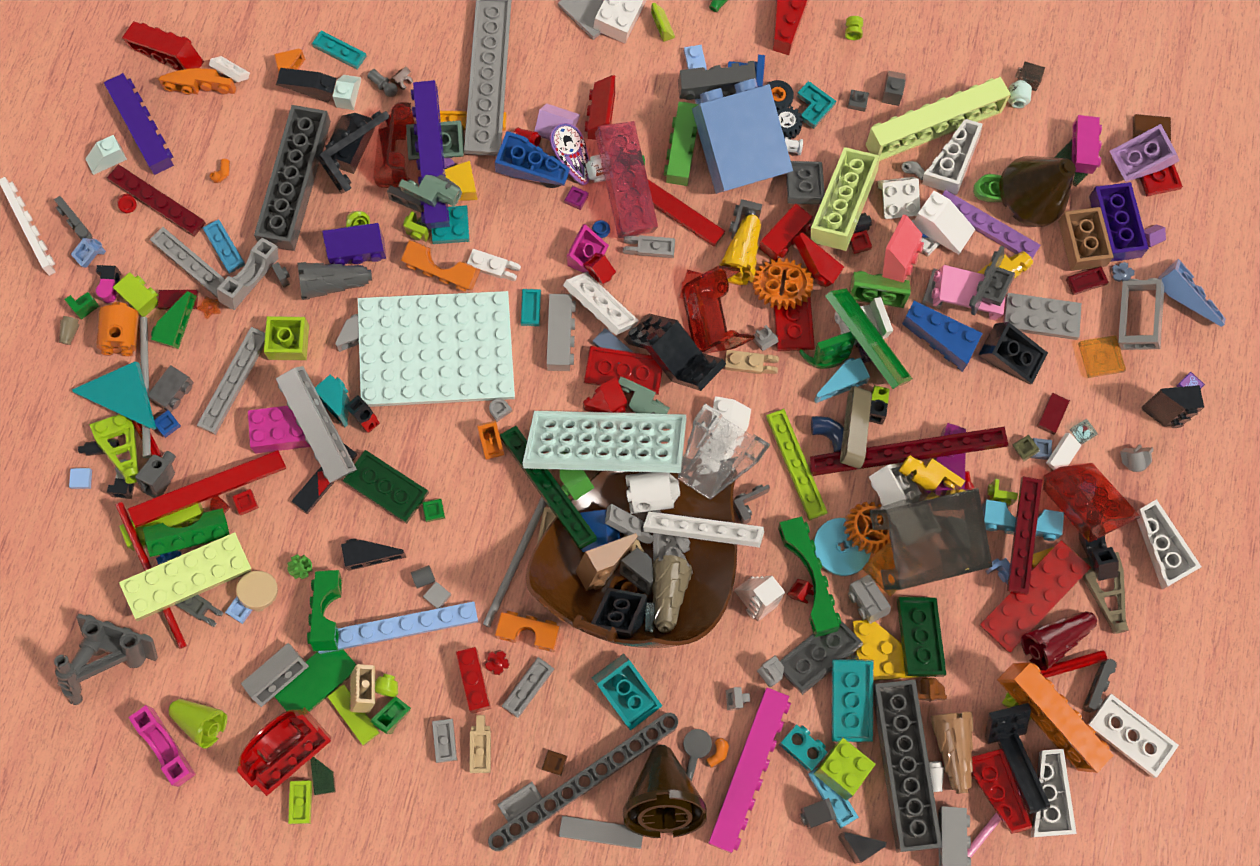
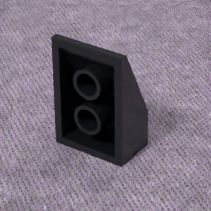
[979,322,1048,384]
[591,588,647,637]

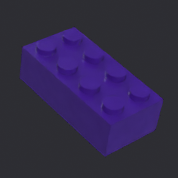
[1089,182,1149,262]

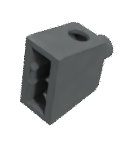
[135,451,176,498]

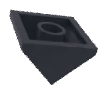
[838,832,887,864]

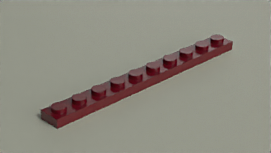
[810,426,1008,476]

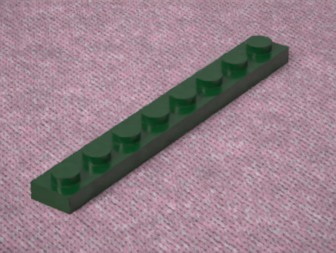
[500,426,597,550]

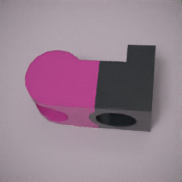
[96,265,121,303]

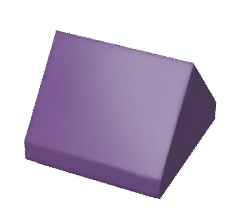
[1144,224,1166,248]

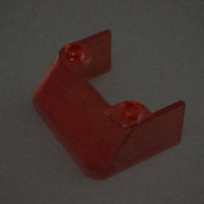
[682,265,755,354]

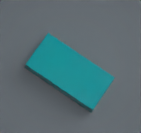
[521,289,541,326]

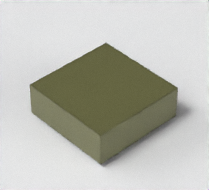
[1013,435,1040,461]

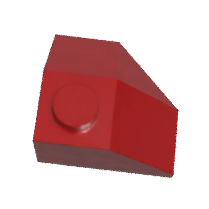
[583,377,628,413]

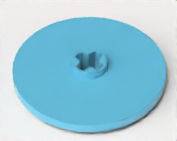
[814,518,871,576]

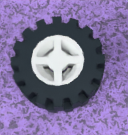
[777,105,803,139]

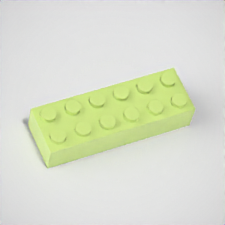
[811,147,880,251]
[119,532,251,621]

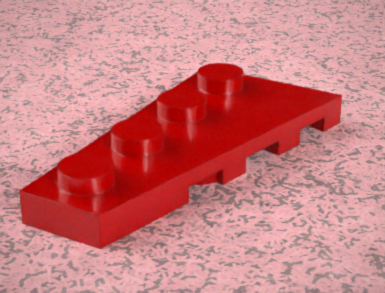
[971,749,1032,834]

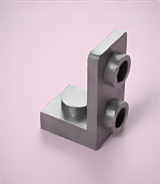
[729,199,763,239]
[733,485,770,524]

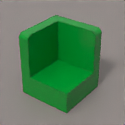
[64,292,99,320]

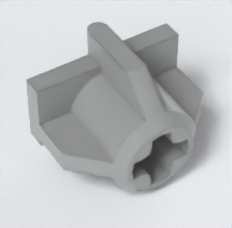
[1120,445,1153,472]
[757,655,784,687]

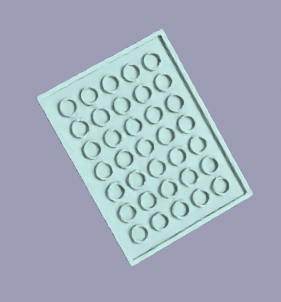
[358,291,515,407]

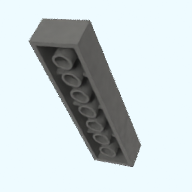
[254,105,331,251]
[873,680,942,853]

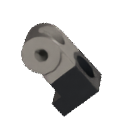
[107,459,135,499]

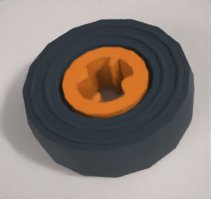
[767,80,794,110]

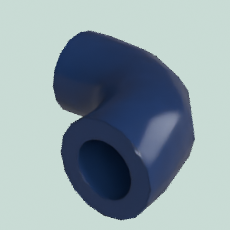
[811,416,844,452]

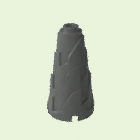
[298,262,372,300]

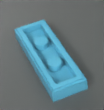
[808,769,859,829]

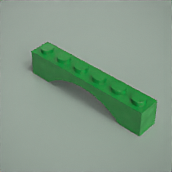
[778,516,841,638]

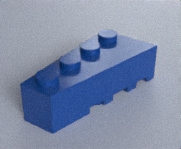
[902,301,983,372]

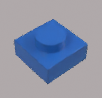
[154,410,181,438]

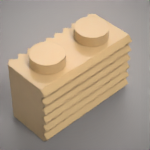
[350,664,375,713]

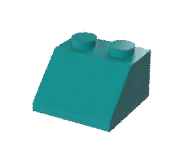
[315,374,350,427]

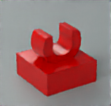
[787,579,814,604]

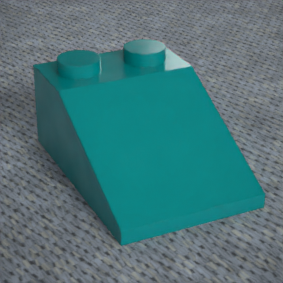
[592,653,662,731]

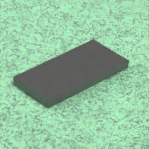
[780,621,863,695]

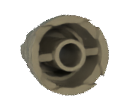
[652,555,692,633]

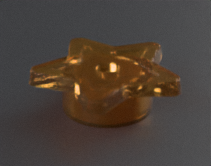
[197,296,221,319]

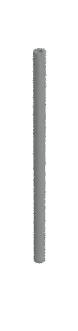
[139,317,151,458]
[483,496,547,627]

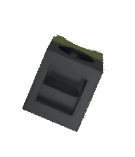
[869,385,890,425]

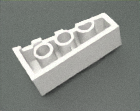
[922,119,983,195]
[1135,499,1202,589]
[1031,749,1077,838]

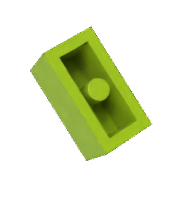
[113,272,158,317]

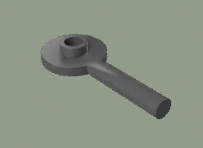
[683,729,712,782]

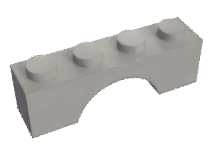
[217,238,279,310]

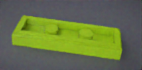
[328,685,380,746]

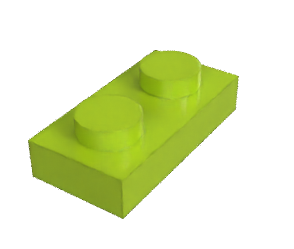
[288,781,312,824]

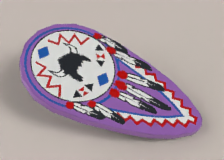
[550,123,589,185]

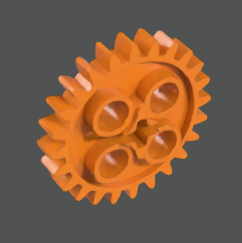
[753,258,813,310]

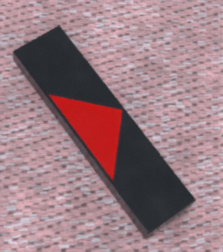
[292,443,357,514]

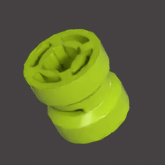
[845,16,864,41]

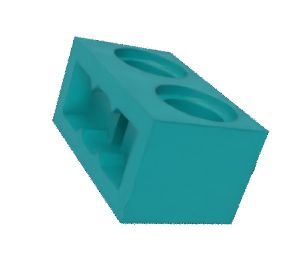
[779,724,828,772]

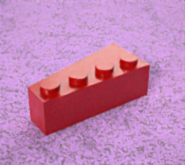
[773,0,809,55]
[122,21,204,71]

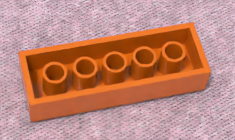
[997,662,1114,773]

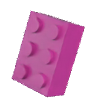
[248,406,311,454]

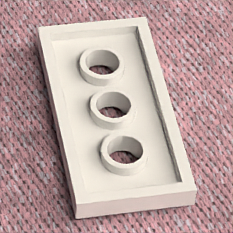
[563,272,639,335]
[1087,694,1179,778]

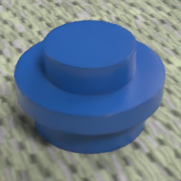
[592,220,610,238]

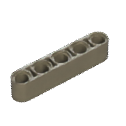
[840,386,872,469]

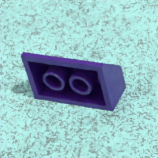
[322,223,386,266]

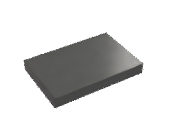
[786,161,825,204]

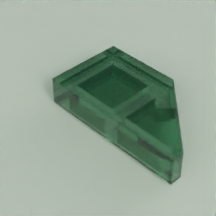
[310,757,336,796]

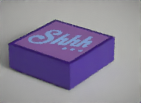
[1176,372,1205,389]

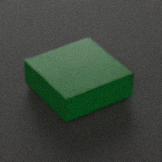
[422,499,445,522]

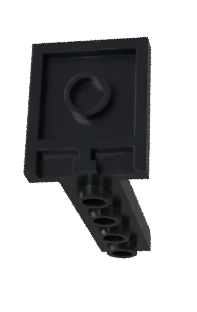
[316,110,389,194]
[985,703,1050,814]

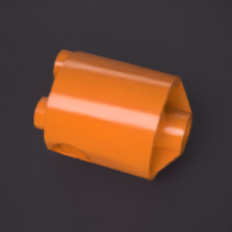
[96,302,139,357]

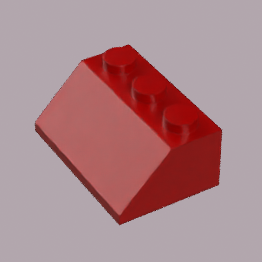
[585,75,616,141]

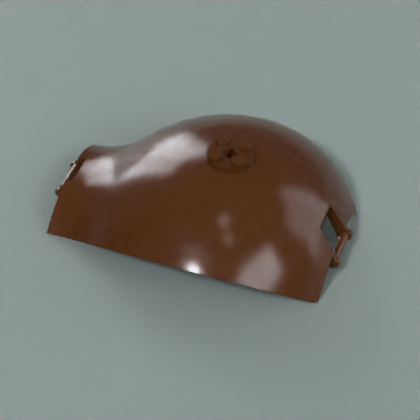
[526,441,738,648]

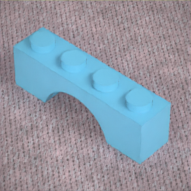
[980,500,1064,541]

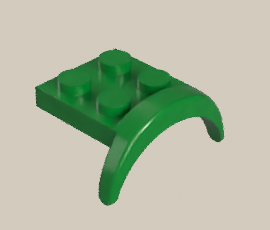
[799,331,855,369]

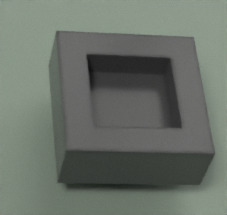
[271,262,290,288]

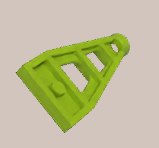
[89,414,139,484]

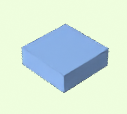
[69,468,92,489]
[225,596,252,624]

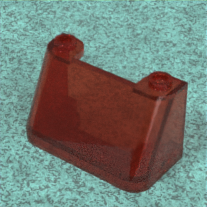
[373,102,416,188]

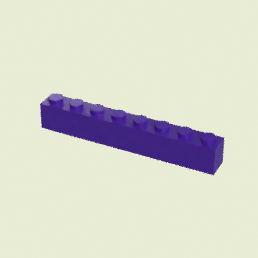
[411,80,450,229]

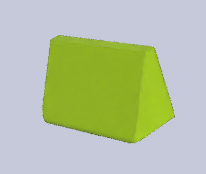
[651,2,675,42]

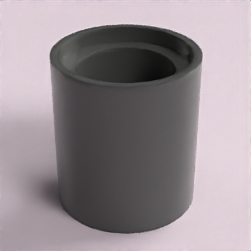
[411,565,435,589]

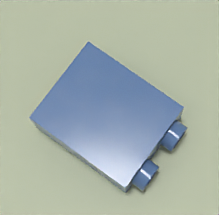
[692,78,793,194]

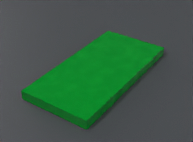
[825,288,913,389]

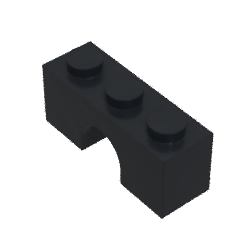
[1079,519,1119,581]

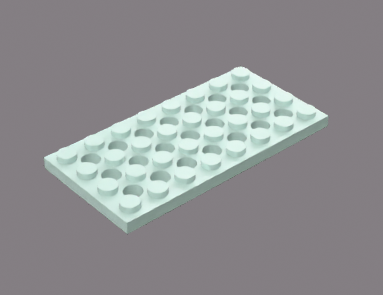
[523,411,687,473]

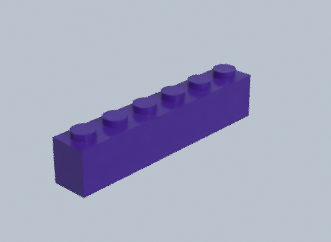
[103,73,174,175]

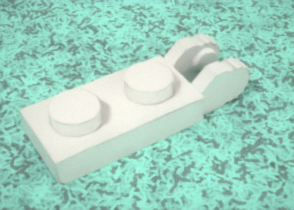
[467,249,521,281]

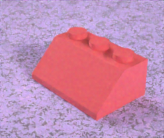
[882,214,924,283]

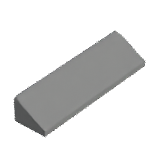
[559,816,643,849]

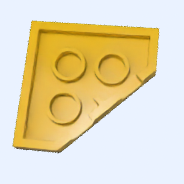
[852,620,919,681]

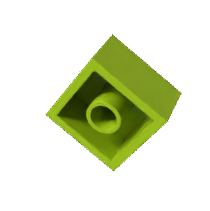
[264,316,309,360]
[814,738,876,800]

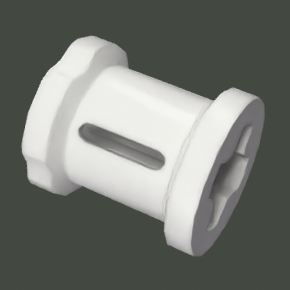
[785,137,803,155]

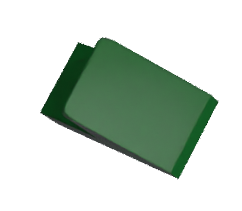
[370,697,411,734]

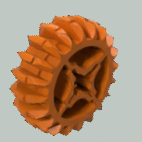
[843,501,896,554]

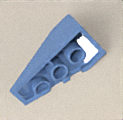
[1158,259,1226,327]

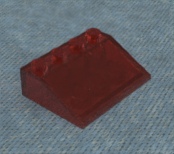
[1043,463,1140,543]

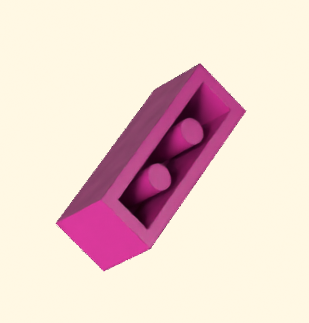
[1072,115,1102,174]

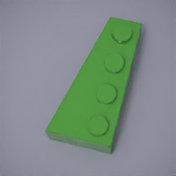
[663,101,699,186]

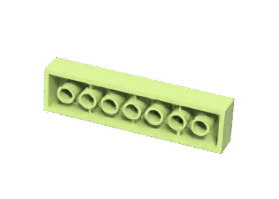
[865,77,1011,161]

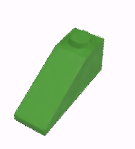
[560,452,595,501]

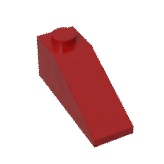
[793,232,844,288]

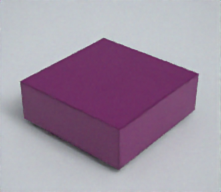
[564,185,589,210]

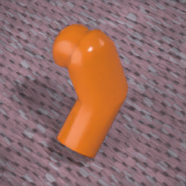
[210,159,230,183]
[706,738,729,768]

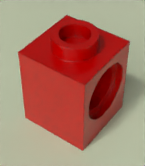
[583,253,616,284]

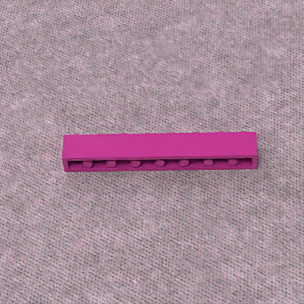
[708,687,791,853]

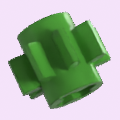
[287,554,312,579]

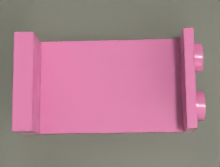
[932,265,1005,321]

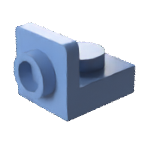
[71,238,106,268]
[986,558,1010,584]

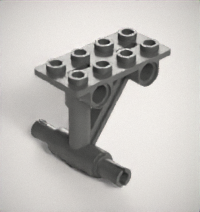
[54,614,158,705]

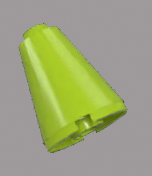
[169,699,227,749]

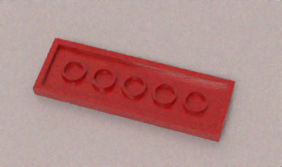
[979,540,1091,653]

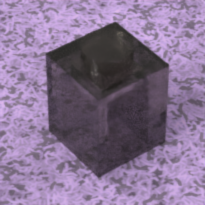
[1015,61,1045,91]

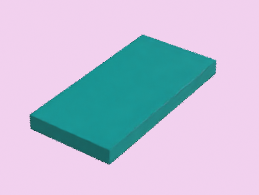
[831,659,874,742]

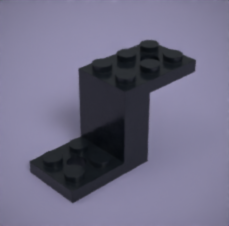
[624,313,726,391]

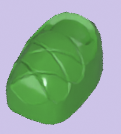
[973,174,1002,202]

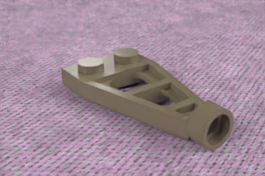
[1082,552,1129,634]

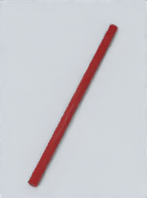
[115,502,187,649]

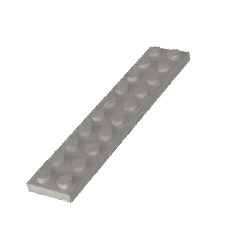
[464,0,512,156]

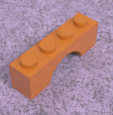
[401,240,481,292]

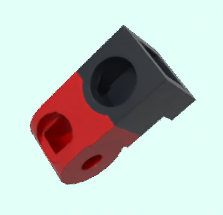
[345,395,380,433]

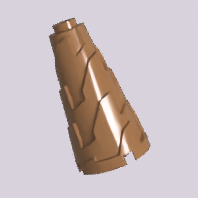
[931,712,973,794]

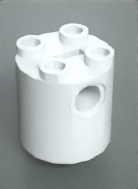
[626,472,680,514]

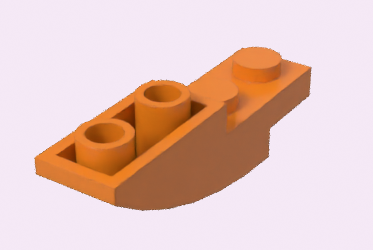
[158,68,236,95]

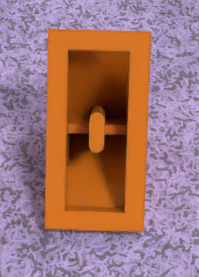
[274,48,305,72]
[477,420,504,460]

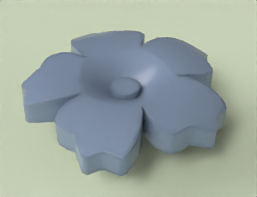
[1112,262,1135,282]

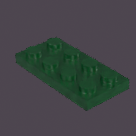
[343,450,429,524]
[896,597,947,677]

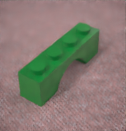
[143,508,230,557]
[307,570,342,651]

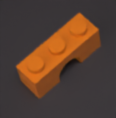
[495,611,560,652]

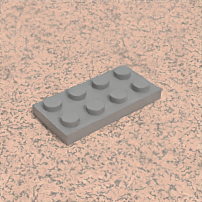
[1004,293,1082,340]

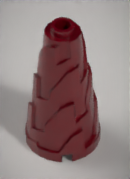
[1021,611,1097,671]

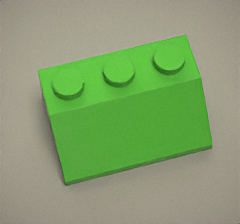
[849,271,911,308]

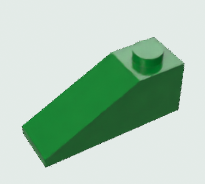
[151,291,197,349]

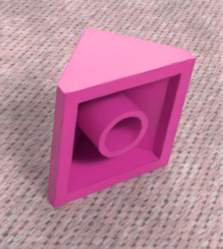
[567,224,609,275]

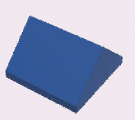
[580,510,620,552]

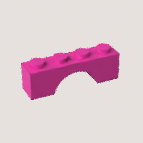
[128,705,196,787]

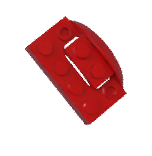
[237,707,331,796]

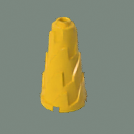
[718,214,761,285]

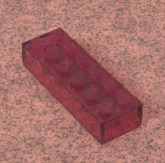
[595,121,658,238]

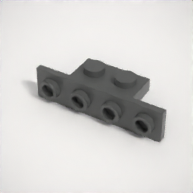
[969,246,1015,316]

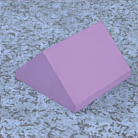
[535,104,580,140]

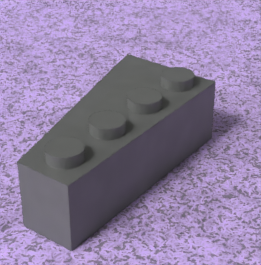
[678,61,756,100]

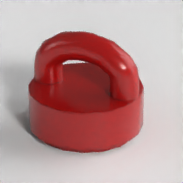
[117,194,137,213]

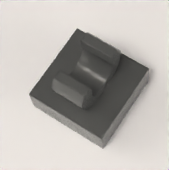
[848,90,869,112]

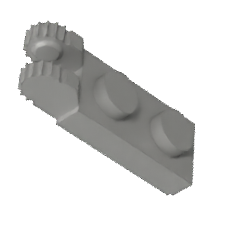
[623,235,675,258]
[605,504,653,544]

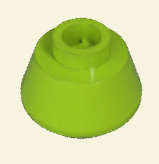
[346,211,370,227]
[375,674,398,698]

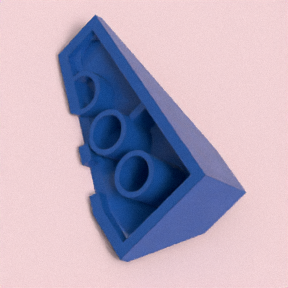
[495,131,570,186]

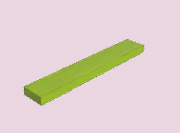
[766,409,828,521]

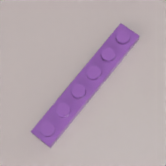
[942,190,1041,258]

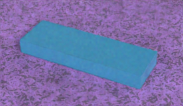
[203,219,245,274]

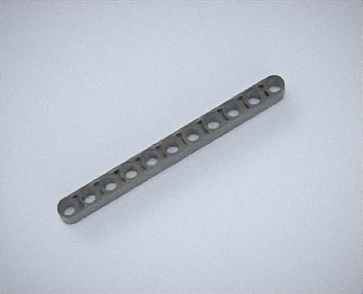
[488,713,678,852]

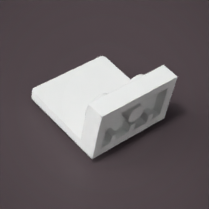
[878,177,920,219]

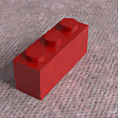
[759,204,813,262]
[456,647,491,714]

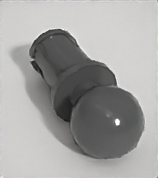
[367,69,398,97]

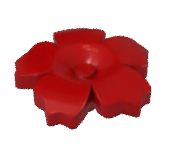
[485,651,510,675]

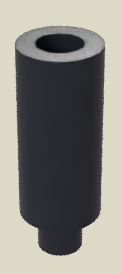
[78,439,120,456]

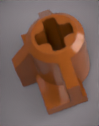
[916,678,947,702]

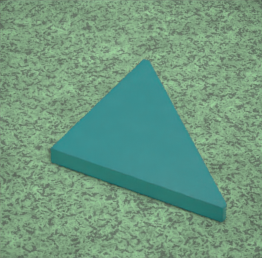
[72,361,156,430]

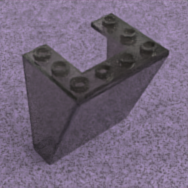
[869,488,993,590]

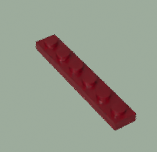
[107,164,206,237]
[1007,476,1042,595]

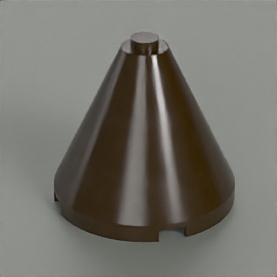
[999,156,1076,227]
[623,745,707,838]

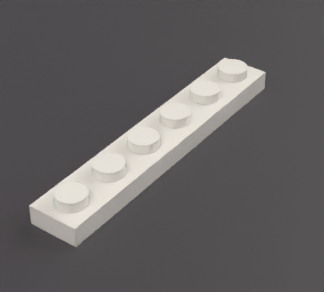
[0,177,56,276]
[643,512,764,548]

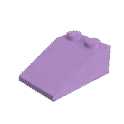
[1110,124,1179,182]

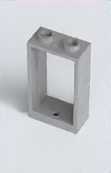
[1118,278,1164,350]

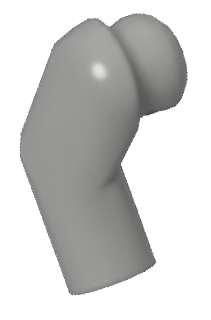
[901,161,925,180]

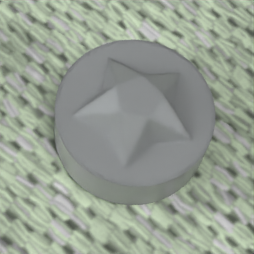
[674,536,690,553]

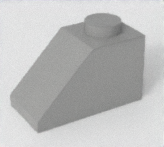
[335,314,359,352]

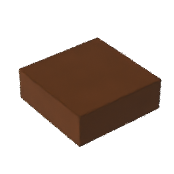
[542,750,568,776]

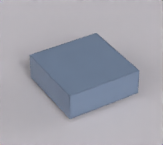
[1031,438,1052,460]

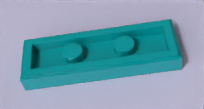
[312,30,367,70]

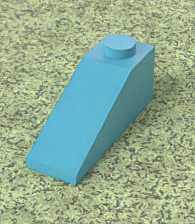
[814,357,870,403]

